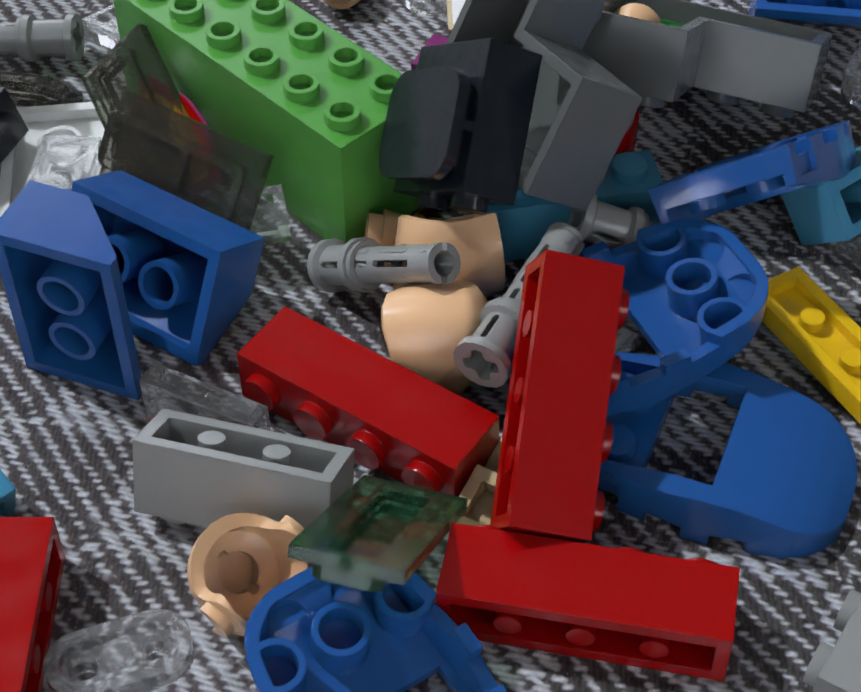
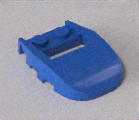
[647,120,856,224]
[581,219,769,416]
[598,352,858,558]
[244,551,507,692]

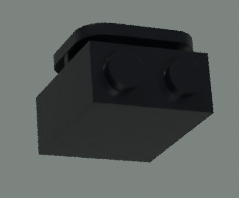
[379,38,542,215]

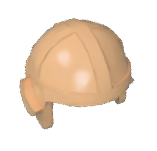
[187,513,314,638]

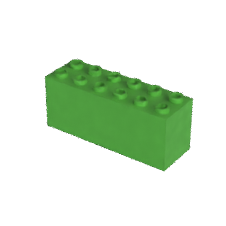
[113,0,418,243]

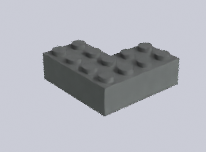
[446,0,643,211]
[582,0,833,118]

